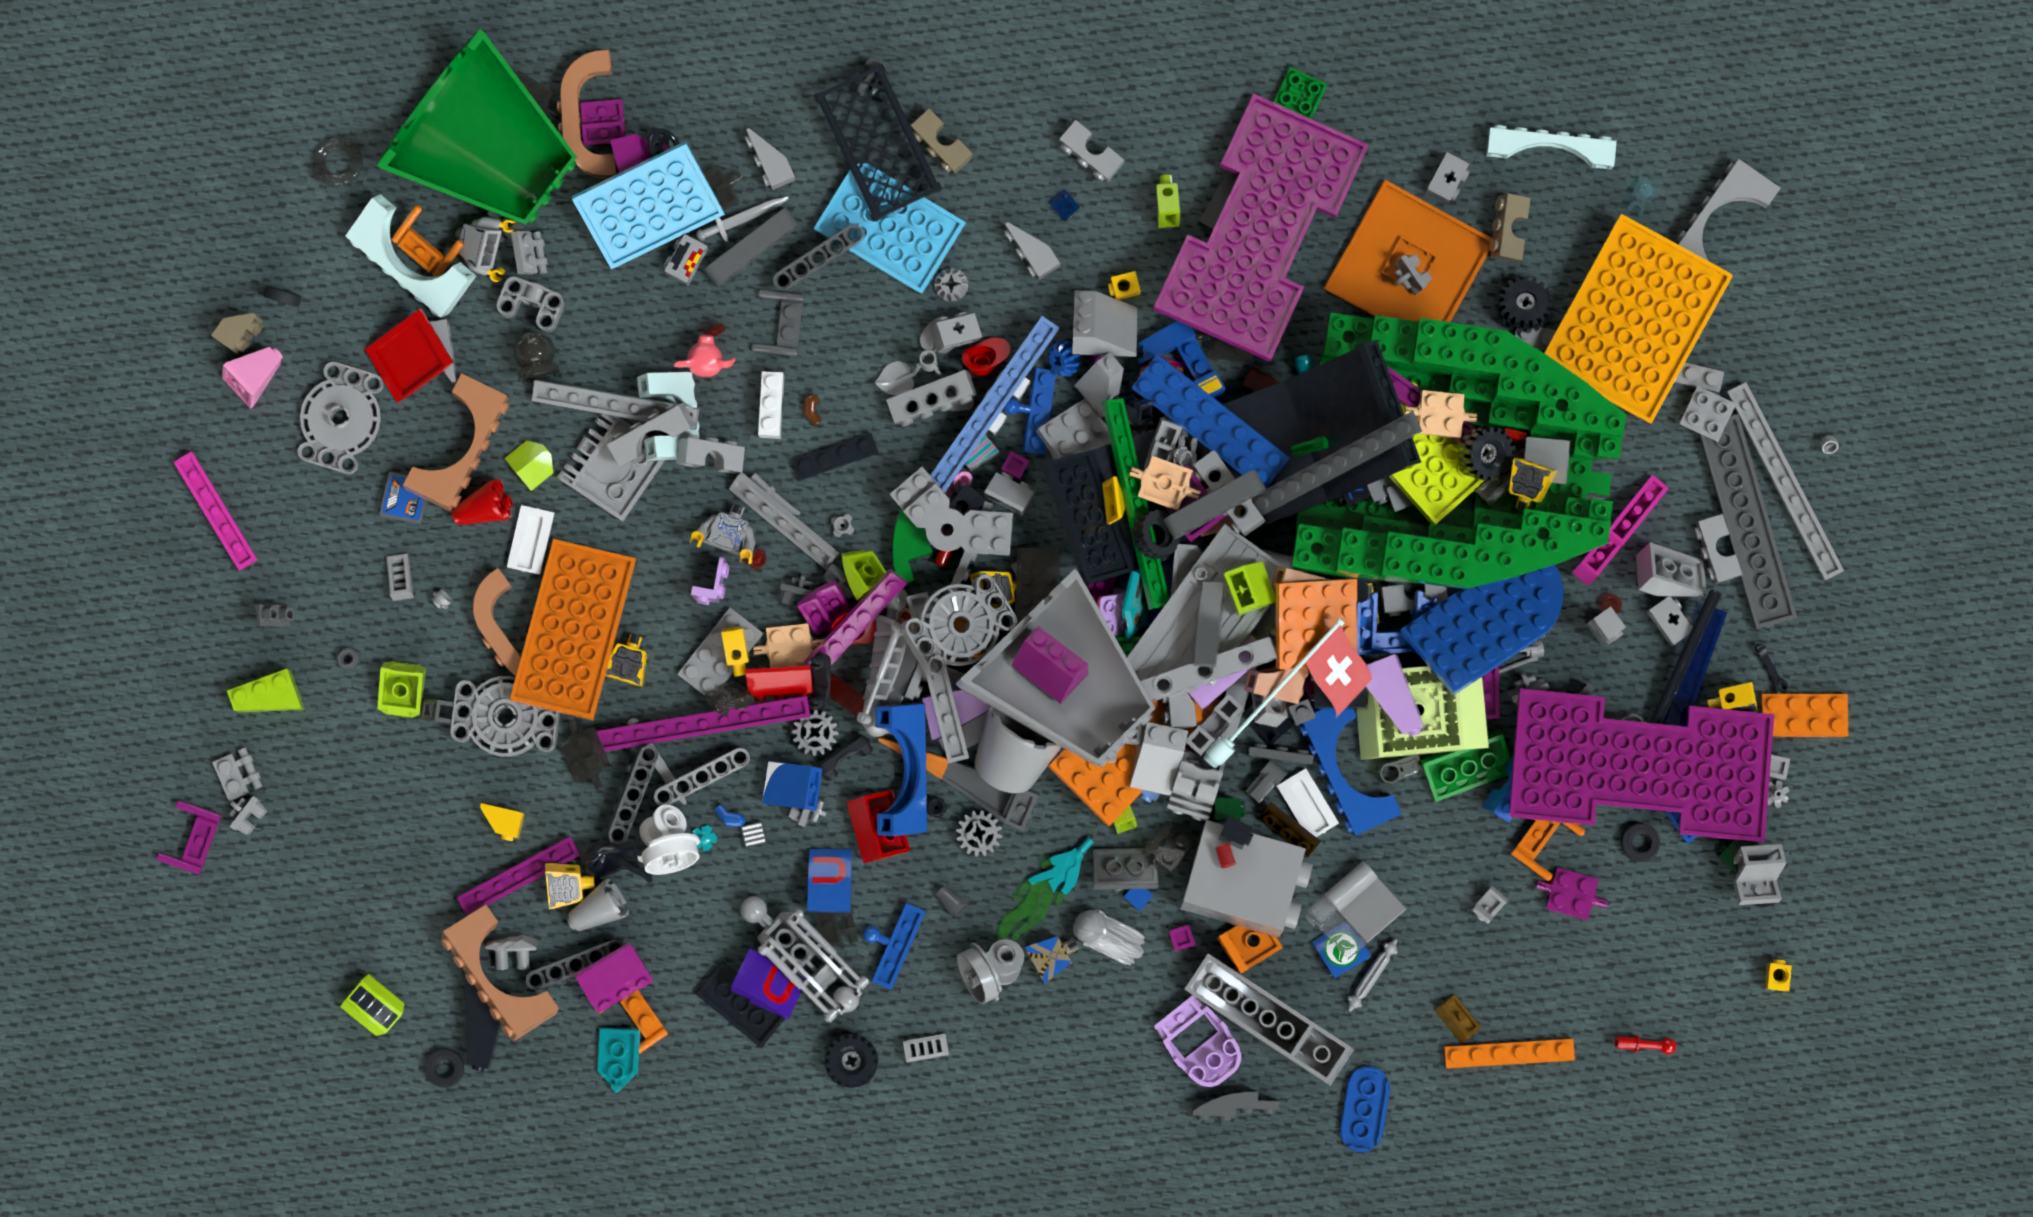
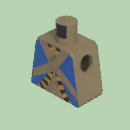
[1025,936,1079,984]

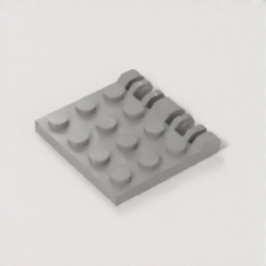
[556,413,665,522]

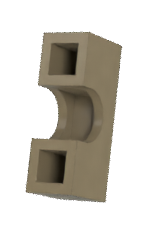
[911,109,973,175]
[1490,193,1531,262]

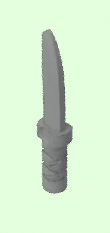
[750,473,800,515]

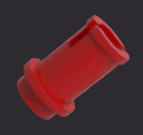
[933,550,952,568]

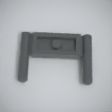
[751,289,804,356]

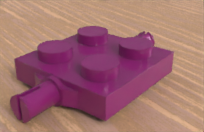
[1536,867,1608,921]

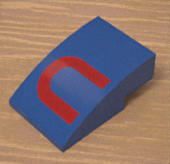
[807,849,852,913]

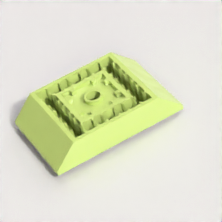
[1356,666,1489,760]

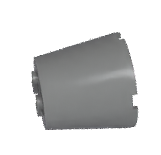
[974,706,1062,793]

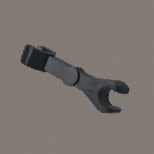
[1755,644,1789,694]

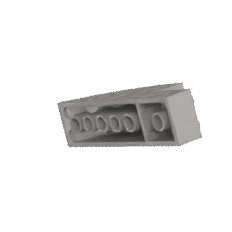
[1185,954,1354,1086]

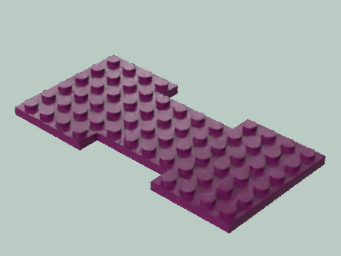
[1153,93,1369,362]
[1508,688,1774,843]

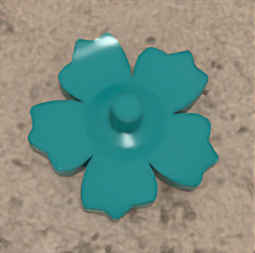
[693,825,718,851]

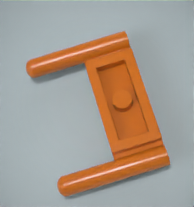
[391,205,463,277]
[1511,820,1585,881]
[595,990,668,1054]

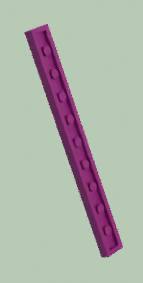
[596,695,811,752]

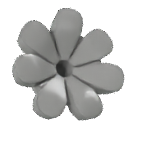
[1767,780,1789,808]

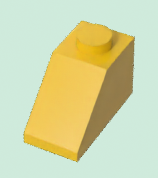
[480,803,525,842]

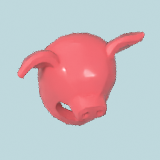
[674,335,736,378]

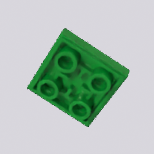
[1273,67,1328,119]

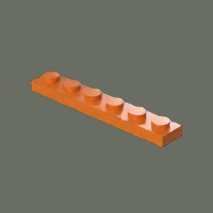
[1444,1039,1575,1068]

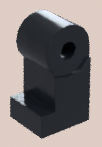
[1114,394,1153,425]

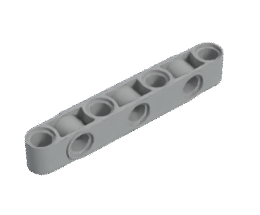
[1140,637,1278,702]

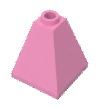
[222,347,283,409]

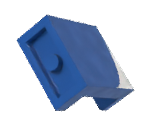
[762,761,823,811]

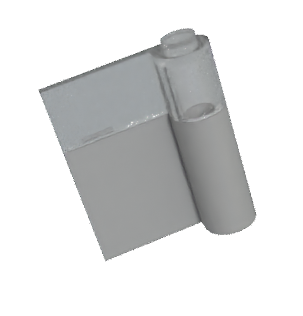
[1305,861,1406,960]

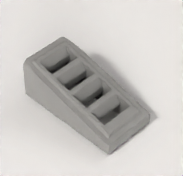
[386,553,414,601]
[903,1034,949,1062]

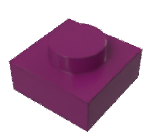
[1000,451,1029,481]
[1169,925,1195,951]

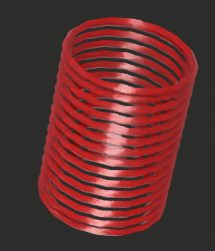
[1215,843,1236,869]

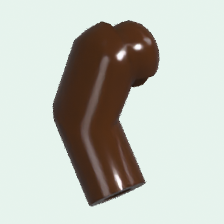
[803,394,822,426]

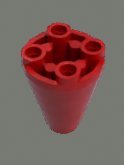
[451,478,513,525]

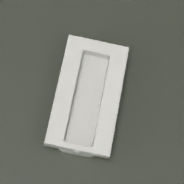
[507,505,555,575]
[1277,769,1339,837]

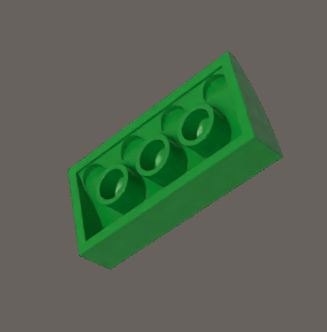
[1420,730,1511,802]

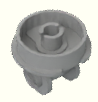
[957,939,1024,1004]

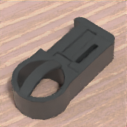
[1378,755,1423,785]

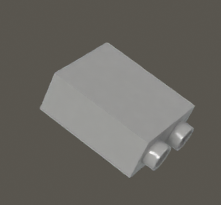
[1180,820,1313,937]

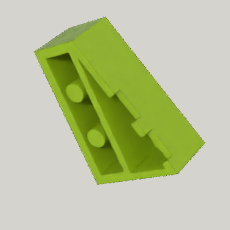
[227,669,305,712]

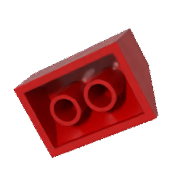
[746,666,813,702]
[846,790,910,864]

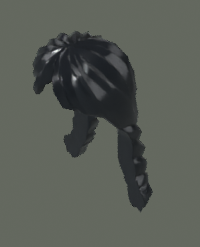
[583,842,653,883]

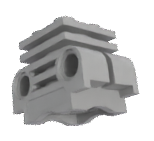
[1167,749,1225,821]

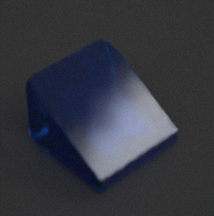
[1048,189,1080,221]

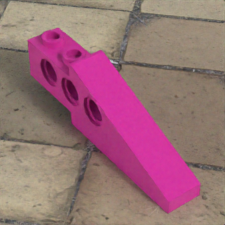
[1572,475,1669,586]

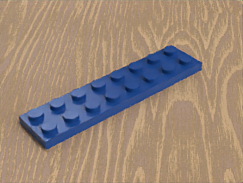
[1132,354,1291,489]

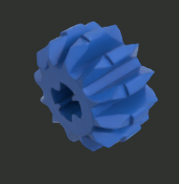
[1047,340,1082,377]

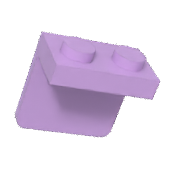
[691,557,730,605]
[1097,587,1127,636]

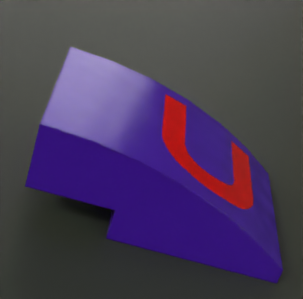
[731,949,804,1020]

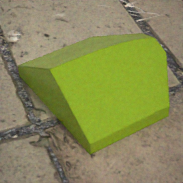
[504,441,554,491]

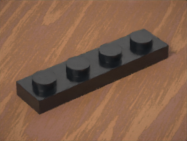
[792,433,879,481]

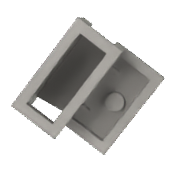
[1734,844,1787,905]

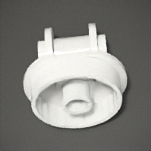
[637,805,700,875]

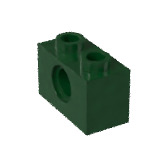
[1213,798,1245,821]

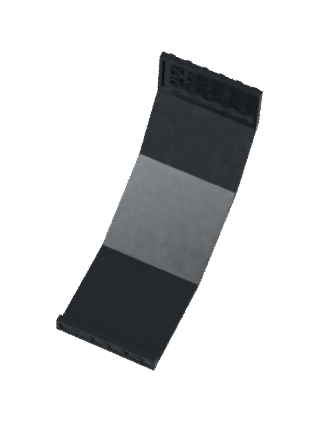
[1041,340,1421,585]

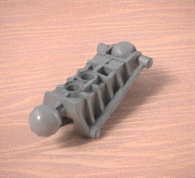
[857,589,918,737]
[740,896,869,1023]

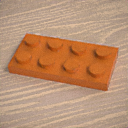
[1761,694,1848,737]

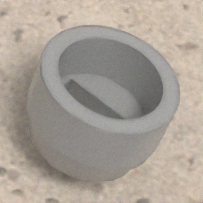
[1821,435,1839,454]

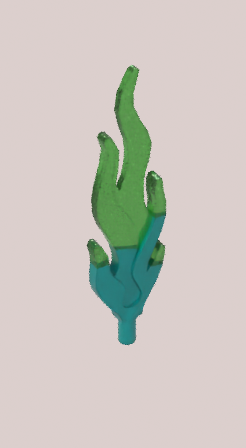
[985,837,1094,953]

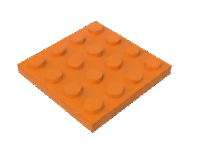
[1276,578,1357,669]

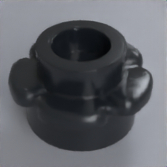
[927,797,947,818]

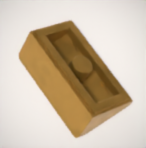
[1435,994,1482,1044]

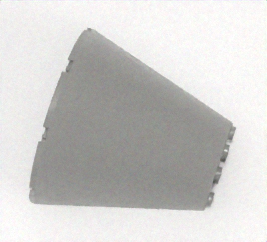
[956,569,1155,768]

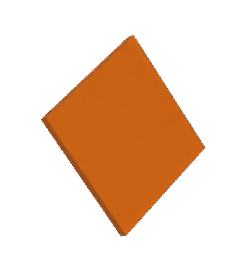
[1323,180,1492,322]

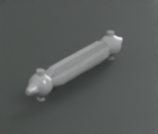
[1347,939,1398,1011]

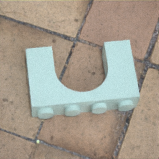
[637,372,699,461]

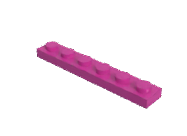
[174,451,258,571]

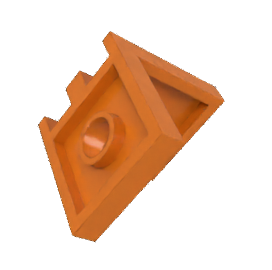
[1217,926,1283,974]

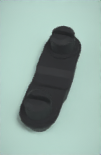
[809,652,831,711]
[818,734,873,781]

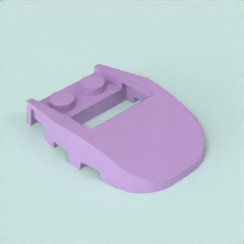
[1154,995,1241,1087]

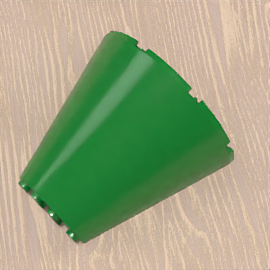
[377,29,577,225]

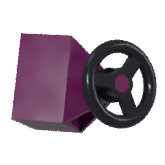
[610,128,680,173]

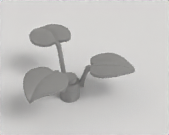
[875,315,974,411]

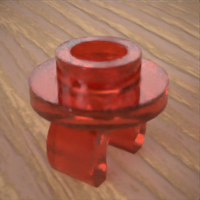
[743,549,766,570]

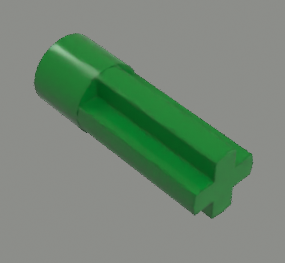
[1291,436,1328,457]

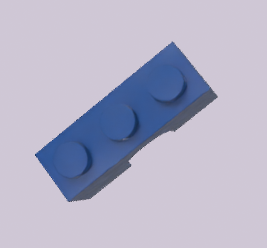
[1482,756,1513,822]

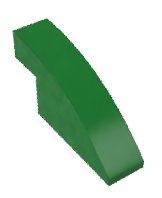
[893,508,933,585]

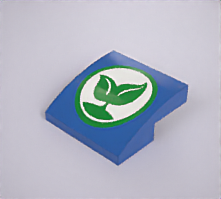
[1312,921,1371,979]

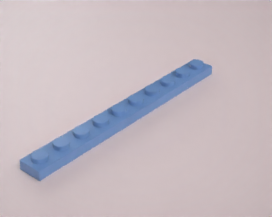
[930,316,1059,492]

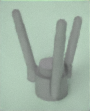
[1499,640,1544,674]

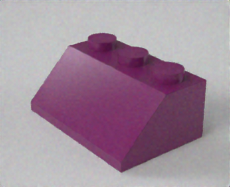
[1011,626,1089,704]
[574,942,654,1013]

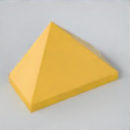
[1102,477,1125,524]

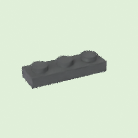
[1248,744,1313,765]

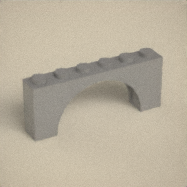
[1676,159,1780,261]

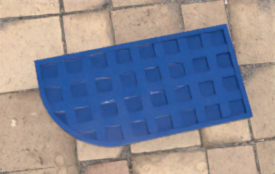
[1400,565,1564,696]

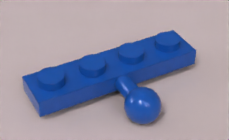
[1003,368,1056,455]
[863,903,926,990]

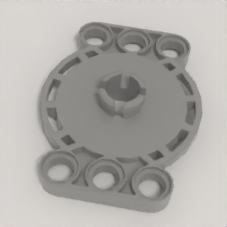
[298,362,384,474]

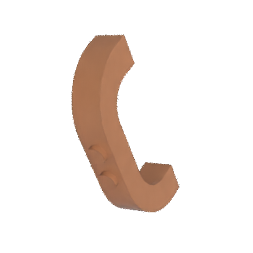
[557,50,618,179]
[473,568,521,676]

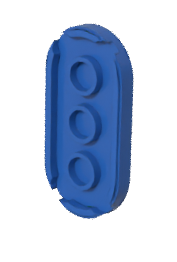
[1340,1066,1390,1152]

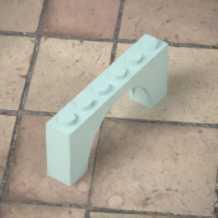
[346,194,476,318]

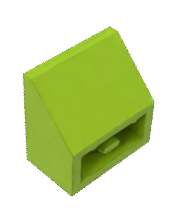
[1222,561,1276,617]

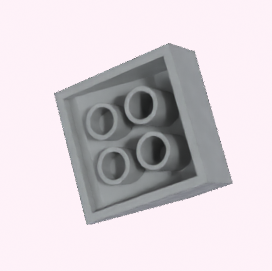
[1072,290,1137,357]

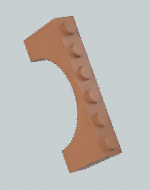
[403,373,510,511]
[1244,566,1329,704]
[441,905,559,1041]

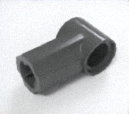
[1245,759,1287,803]

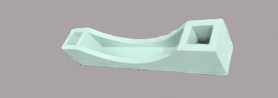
[1486,125,1617,170]

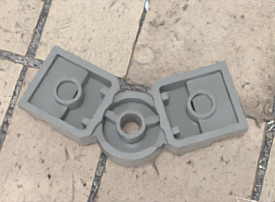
[890,466,1013,556]

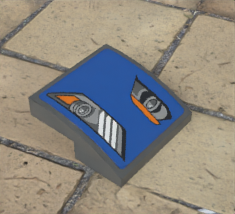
[380,472,427,525]

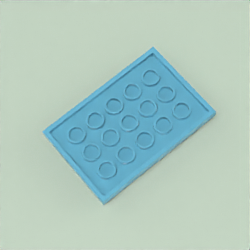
[572,141,725,269]
[814,158,966,295]

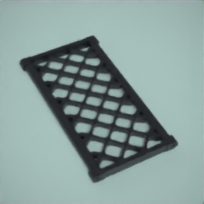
[813,63,942,222]

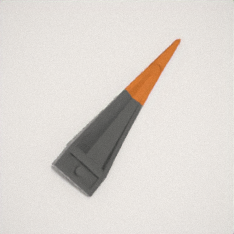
[878,737,1040,831]

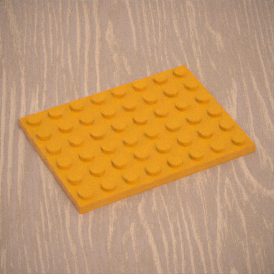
[1544,214,1733,424]

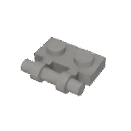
[511,231,548,275]
[212,748,263,802]

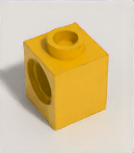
[1108,271,1141,300]
[1764,959,1792,991]

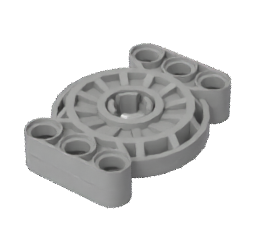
[901,574,1017,676]
[450,676,560,757]

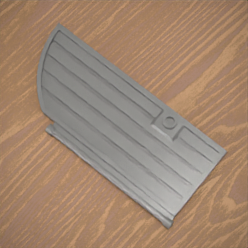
[1127,524,1291,697]

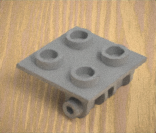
[1680,386,1736,442]

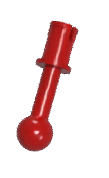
[1614,1035,1677,1055]

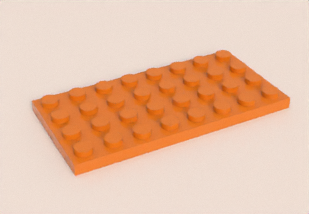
[510,539,636,721]
[1048,697,1220,827]

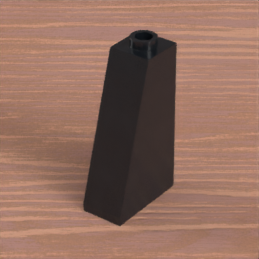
[465,983,510,1072]

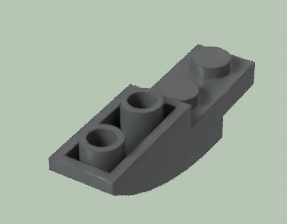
[1192,1092,1280,1121]

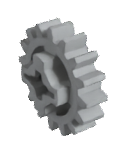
[792,709,839,756]
[956,810,1002,857]

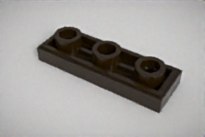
[1258,802,1321,857]

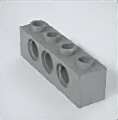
[886,370,977,427]
[1194,450,1265,536]

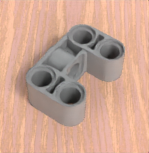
[497,277,565,333]

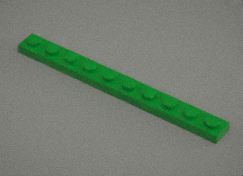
[1101,398,1169,610]

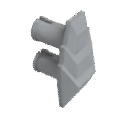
[485,934,538,970]

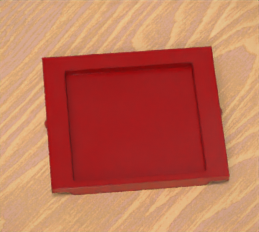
[365,309,454,403]

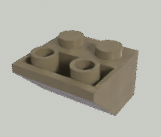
[211,313,263,356]

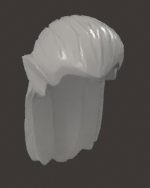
[1073,909,1145,965]

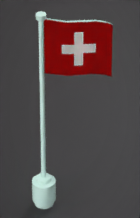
[1204,617,1372,768]

